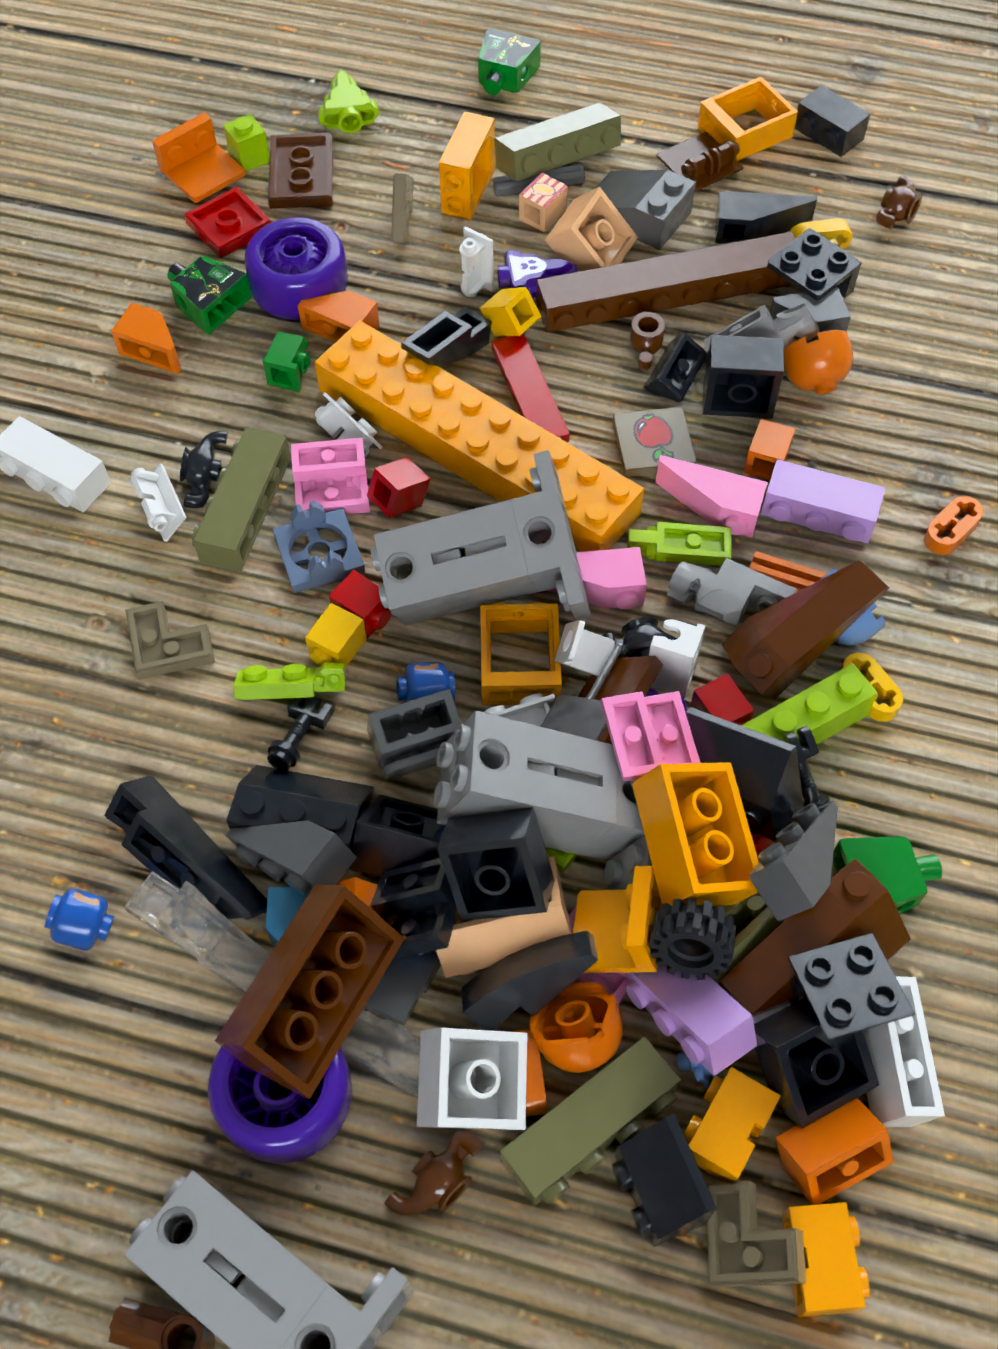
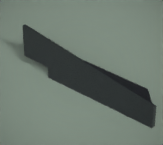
[104,776,267,924]

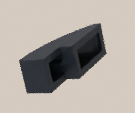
[401,307,492,365]
[462,931,598,1031]

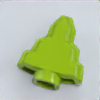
[318,70,380,134]

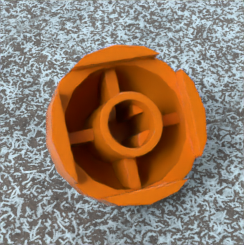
[784,330,854,395]
[530,982,623,1073]

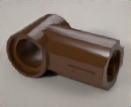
[108,1297,215,1349]

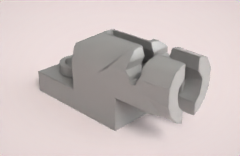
[704,303,820,354]
[667,558,797,625]

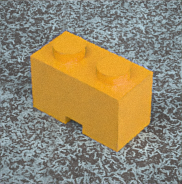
[684,1067,781,1183]
[781,1202,870,1317]

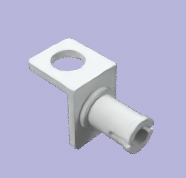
[554,620,615,677]

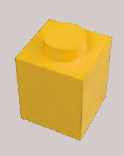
[480,287,542,337]
[305,603,367,668]

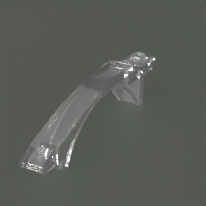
[125,871,420,1098]

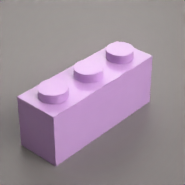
[761,459,885,543]
[626,965,757,1076]

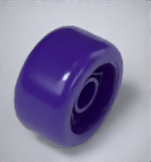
[245,217,348,320]
[208,1046,352,1164]

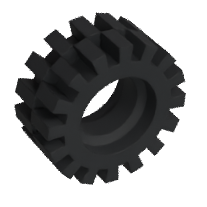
[649,898,736,980]

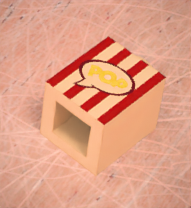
[519,173,568,233]

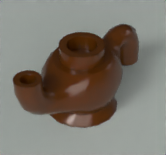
[876,176,922,229]
[630,311,665,372]
[384,1129,485,1216]

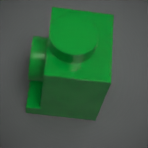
[263,331,310,392]

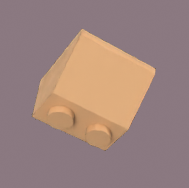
[545,187,638,271]

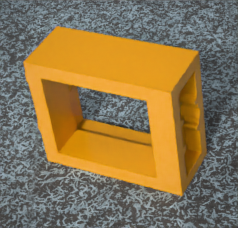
[697,77,798,161]
[439,112,495,220]
[480,602,562,705]

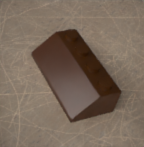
[215,884,405,1099]

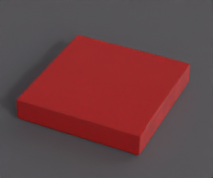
[184,187,272,259]

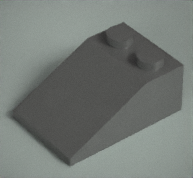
[596,170,696,250]

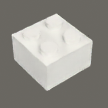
[417,1028,527,1130]

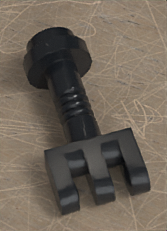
[267,696,336,771]
[778,726,831,808]

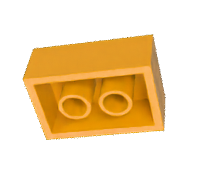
[632,763,759,906]

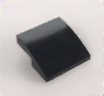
[370,858,456,959]

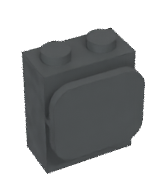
[367,689,461,780]

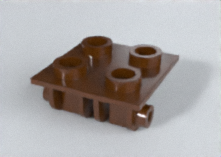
[656,131,744,192]

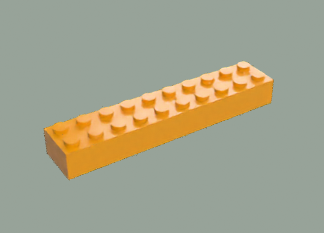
[314,320,644,552]

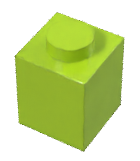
[223,114,270,172]

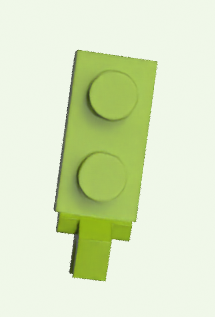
[627,522,731,566]
[233,662,346,700]

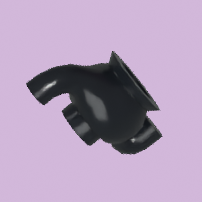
[180,431,228,509]
[601,617,678,658]

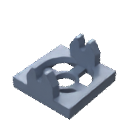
[272,500,365,593]

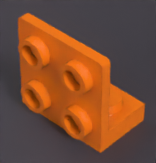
[152,112,246,203]

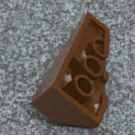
[722,560,890,700]
[719,858,911,1017]

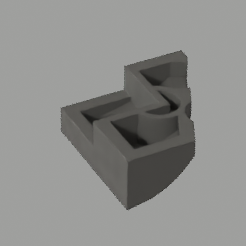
[362,953,441,1027]

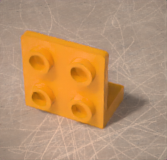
[573,866,662,973]

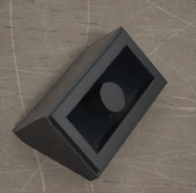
[644,332,708,402]

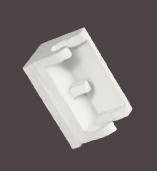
[649,619,705,698]

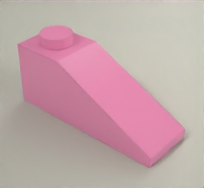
[656,455,768,538]
[547,547,647,610]

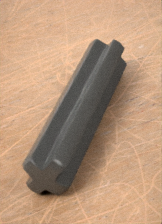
[493,164,585,197]

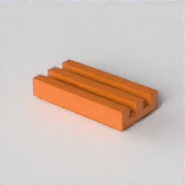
[749,551,827,592]

